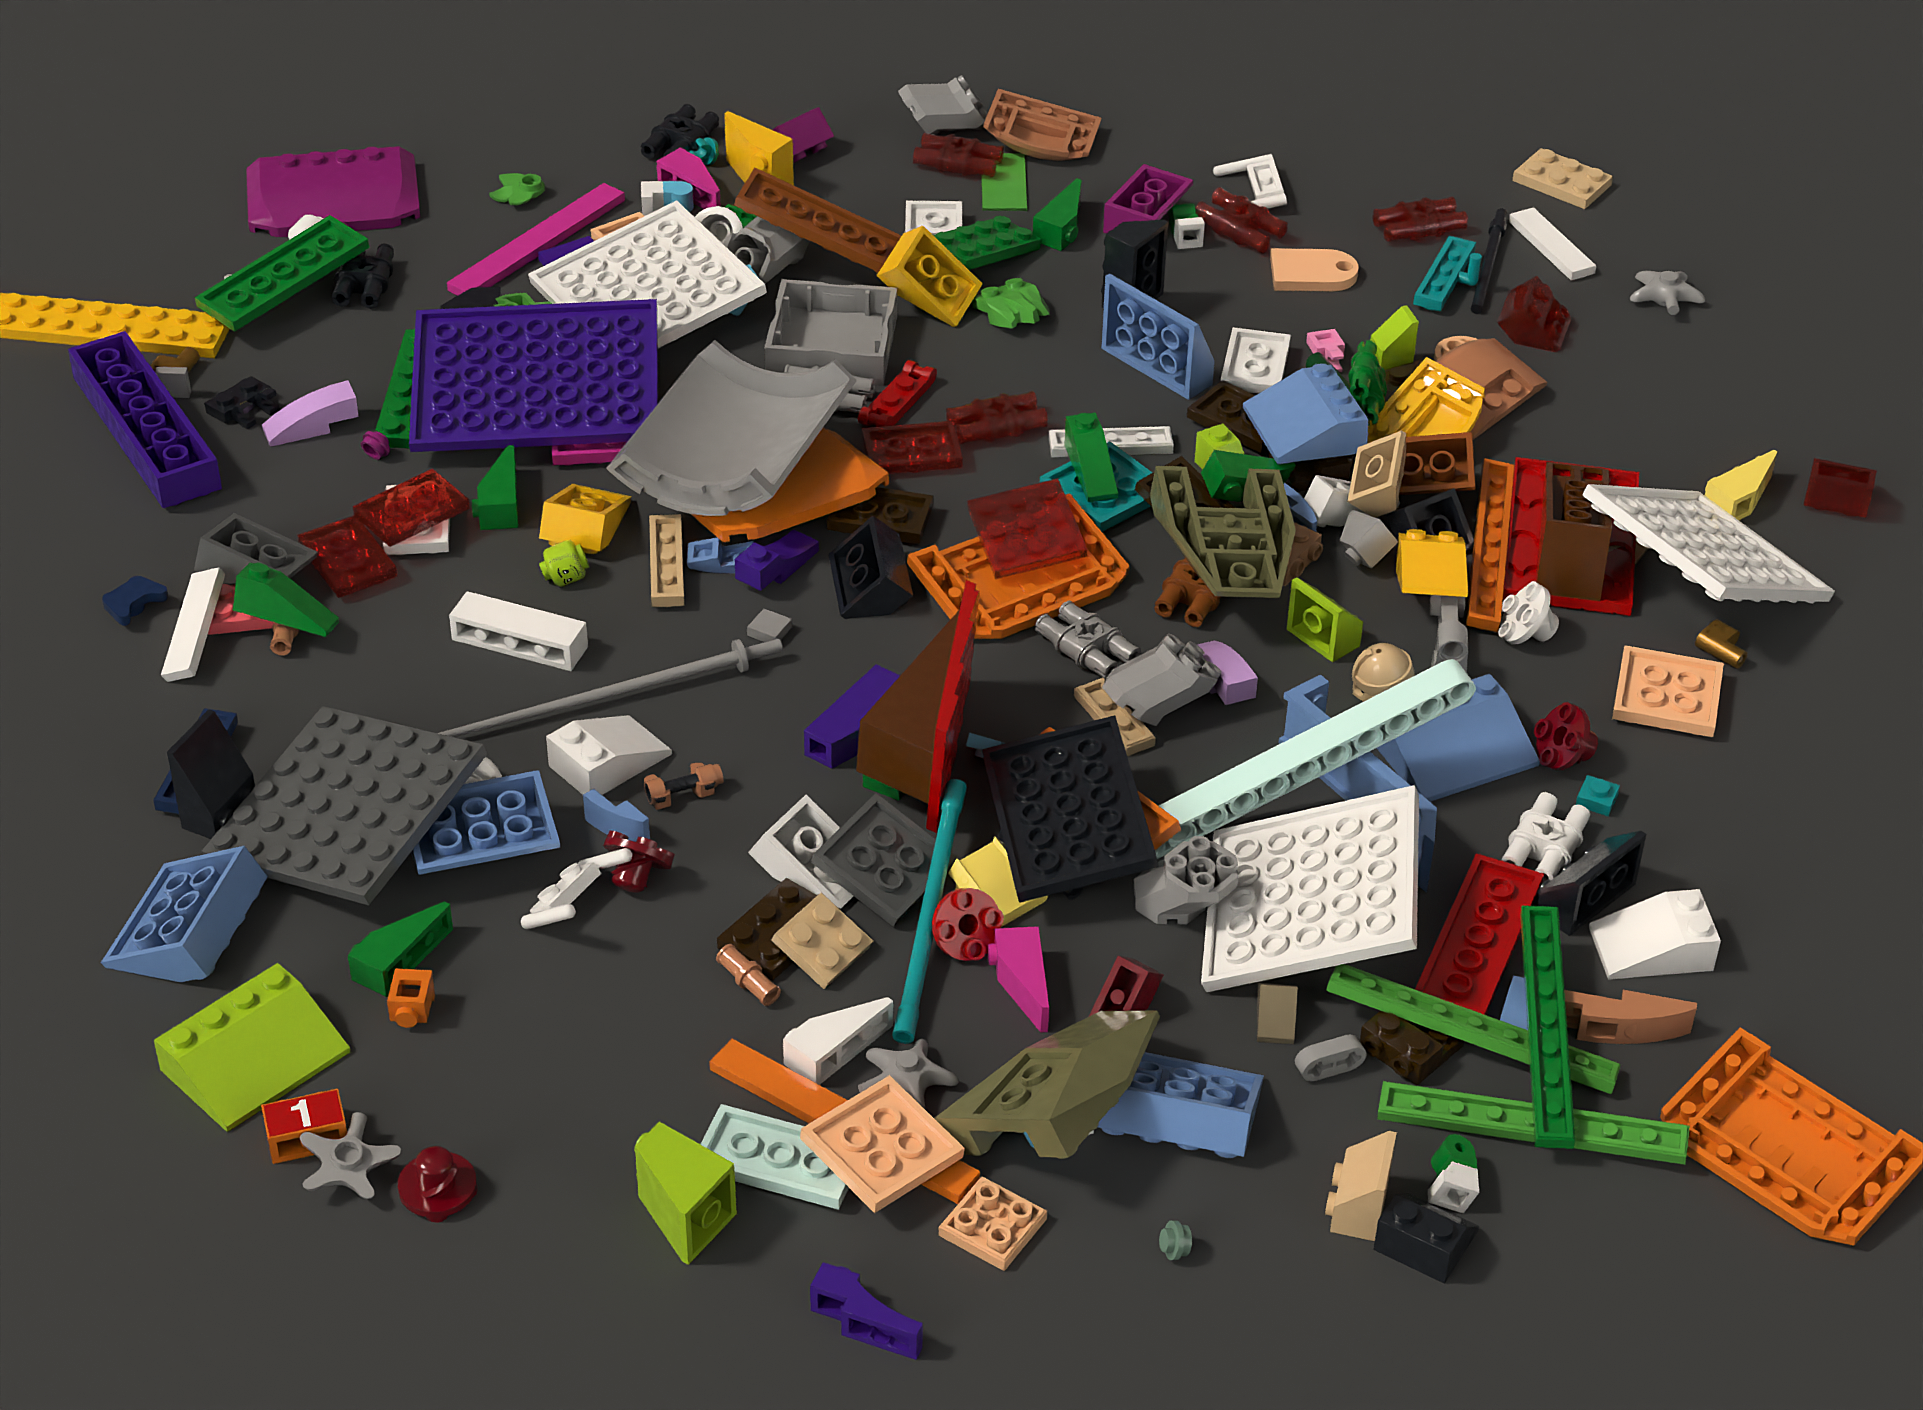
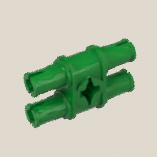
[1348,340,1387,426]

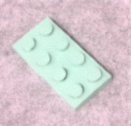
[700,1104,849,1210]

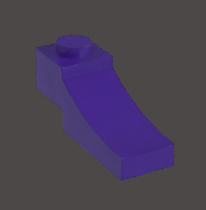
[735,529,819,591]
[810,1262,923,1360]

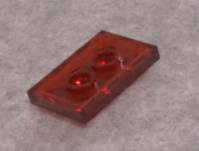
[862,421,963,475]
[353,468,470,547]
[297,515,398,598]

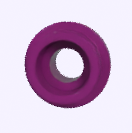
[361,431,391,460]

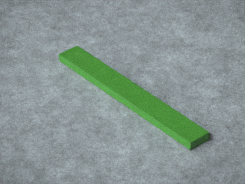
[1326,964,1621,1094]
[1378,1081,1690,1165]

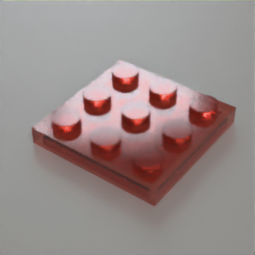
[967,478,1087,579]

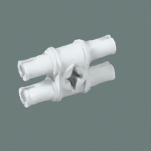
[1502,792,1590,884]

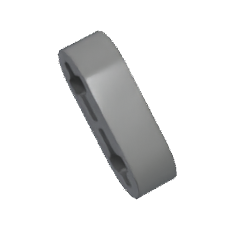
[1295,1034,1367,1082]

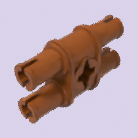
[1154,558,1222,627]

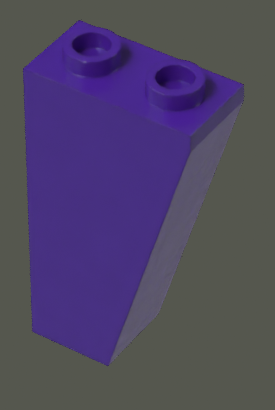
[804,664,900,769]

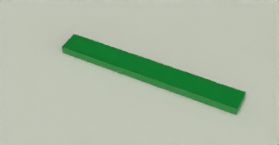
[1520,905,1575,1149]

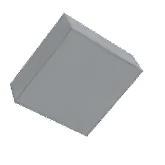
[155,367,191,398]
[747,609,792,642]

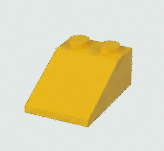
[724,111,794,185]
[877,226,983,327]
[539,484,632,554]
[1396,529,1468,597]

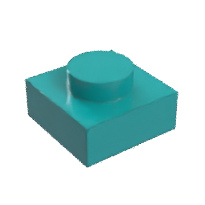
[1576,775,1620,816]

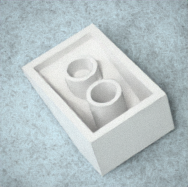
[546,715,672,795]
[748,795,853,909]
[1589,889,1721,980]

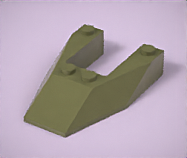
[1150,466,1296,598]

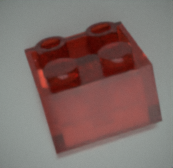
[1497,276,1572,352]
[1803,458,1877,518]

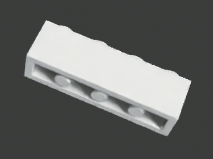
[449,591,588,671]

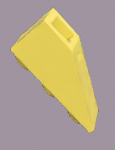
[1705,450,1777,520]

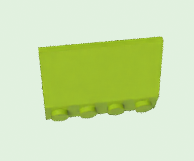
[154,963,350,1132]

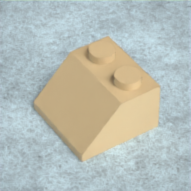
[1347,430,1406,518]
[1325,1131,1397,1241]

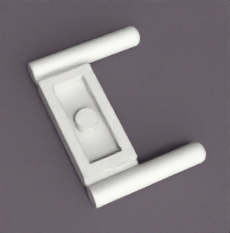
[1213,154,1287,217]
[521,848,632,929]

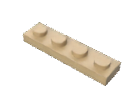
[649,514,684,607]

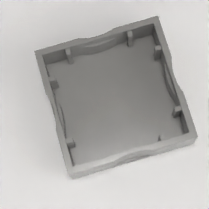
[764,279,897,386]

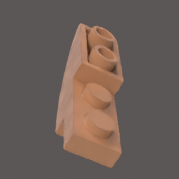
[1564,990,1697,1044]

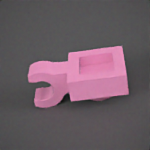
[1306,329,1345,372]

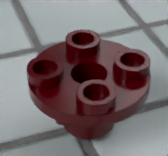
[1534,702,1598,771]
[603,830,675,893]
[398,1146,478,1223]

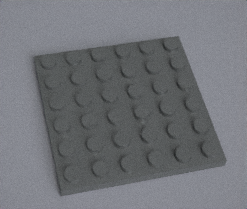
[201,706,488,905]

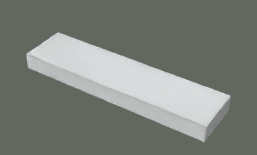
[1509,207,1596,281]
[1049,426,1174,457]
[161,568,225,682]

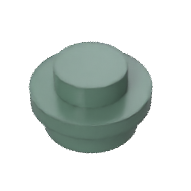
[1159,1220,1192,1260]

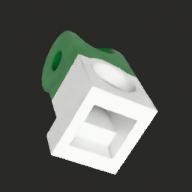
[1168,203,1205,249]
[1428,1134,1479,1213]

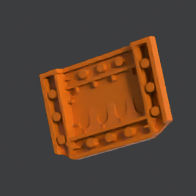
[691,427,889,542]
[907,493,1130,639]
[1660,1027,1923,1246]

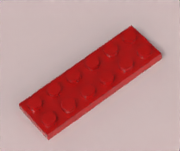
[1415,853,1544,1015]

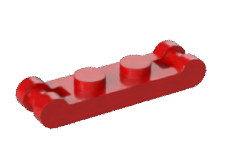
[858,360,937,433]

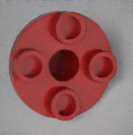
[932,888,1004,961]

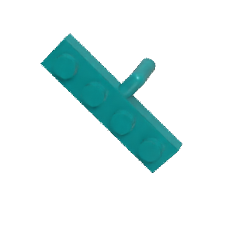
[1413,235,1482,311]

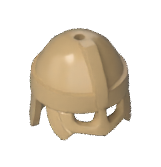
[1352,643,1415,702]

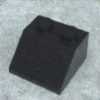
[1385,488,1474,551]
[1373,1193,1479,1284]

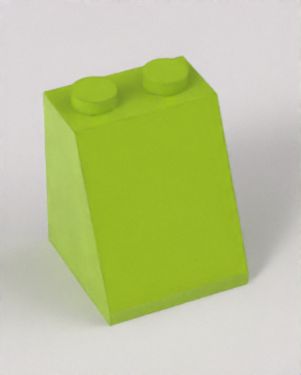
[634,1121,737,1265]

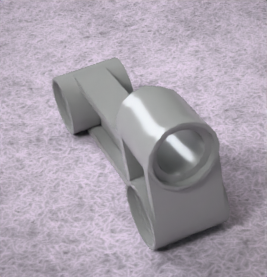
[1430,595,1468,672]

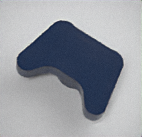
[102,576,168,626]

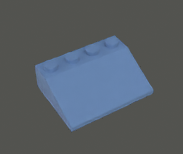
[1101,273,1215,400]
[1243,364,1368,464]
[1377,674,1540,802]
[410,770,560,875]
[101,846,268,982]
[1098,1052,1264,1158]

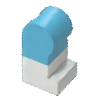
[641,181,694,216]

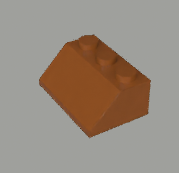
[1399,432,1475,495]

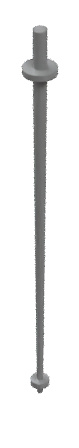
[438,639,783,737]

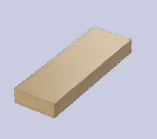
[1074,678,1156,756]

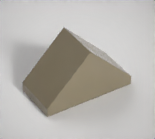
[1257,983,1298,1044]

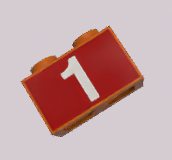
[261,1089,347,1164]

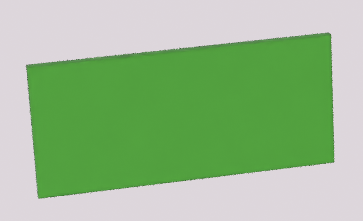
[981,153,1027,211]

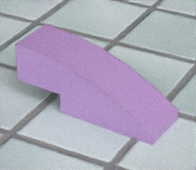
[262,380,359,447]
[1198,640,1258,705]

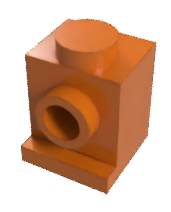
[387,968,435,1028]

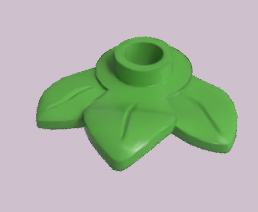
[489,173,545,205]

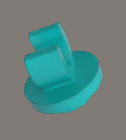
[689,137,719,165]

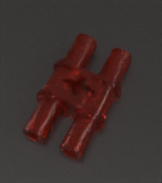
[913,133,1004,177]
[1195,187,1288,253]
[1372,196,1468,242]
[946,391,1048,444]

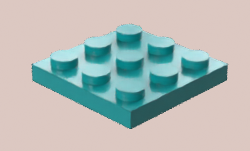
[1039,442,1152,532]

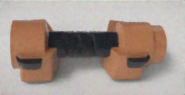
[644,763,723,810]

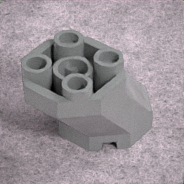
[898,75,988,137]
[723,216,810,283]
[1102,633,1222,726]
[1134,836,1238,924]

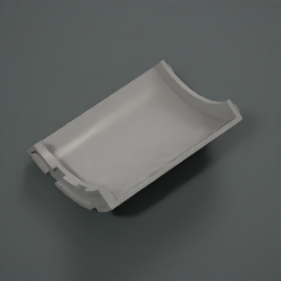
[606,340,857,516]

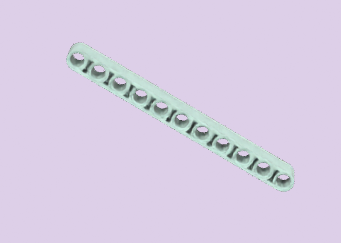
[1155,659,1476,859]

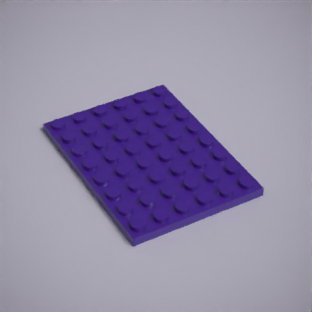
[409,299,658,452]

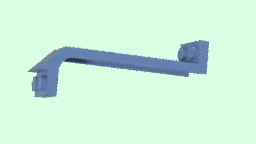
[1279,675,1437,893]

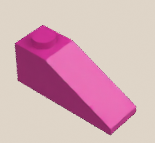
[657,148,721,209]
[988,927,1049,1033]

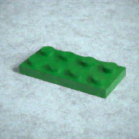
[933,216,1042,270]

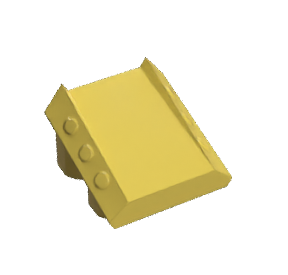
[948,837,1048,927]

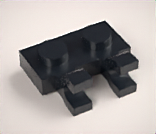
[204,376,280,429]

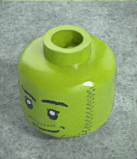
[539,540,589,587]

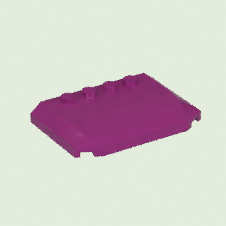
[246,146,421,237]

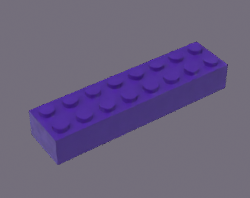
[68,331,222,508]

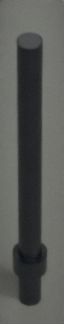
[1471,208,1507,314]

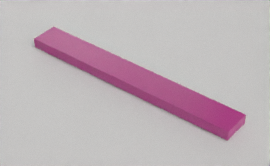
[447,183,625,296]

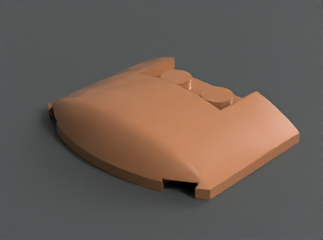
[983,89,1102,161]
[1436,338,1548,440]

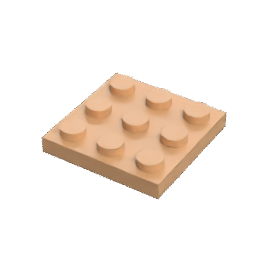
[1612,645,1724,737]
[800,1075,965,1213]

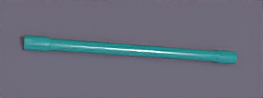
[892,779,967,1044]

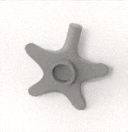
[1630,271,1705,315]
[858,1039,959,1109]
[300,1112,401,1200]

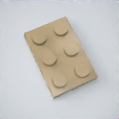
[1512,148,1613,209]

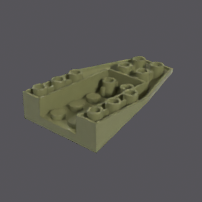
[935,1010,1160,1159]

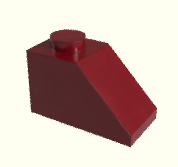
[1089,956,1164,1016]

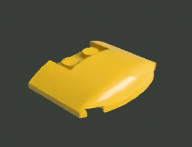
[1367,357,1485,444]

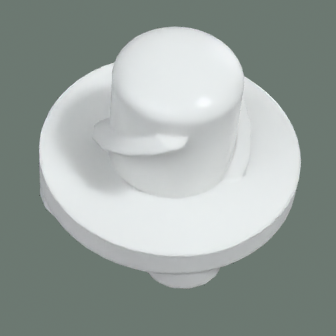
[1498,581,1559,644]

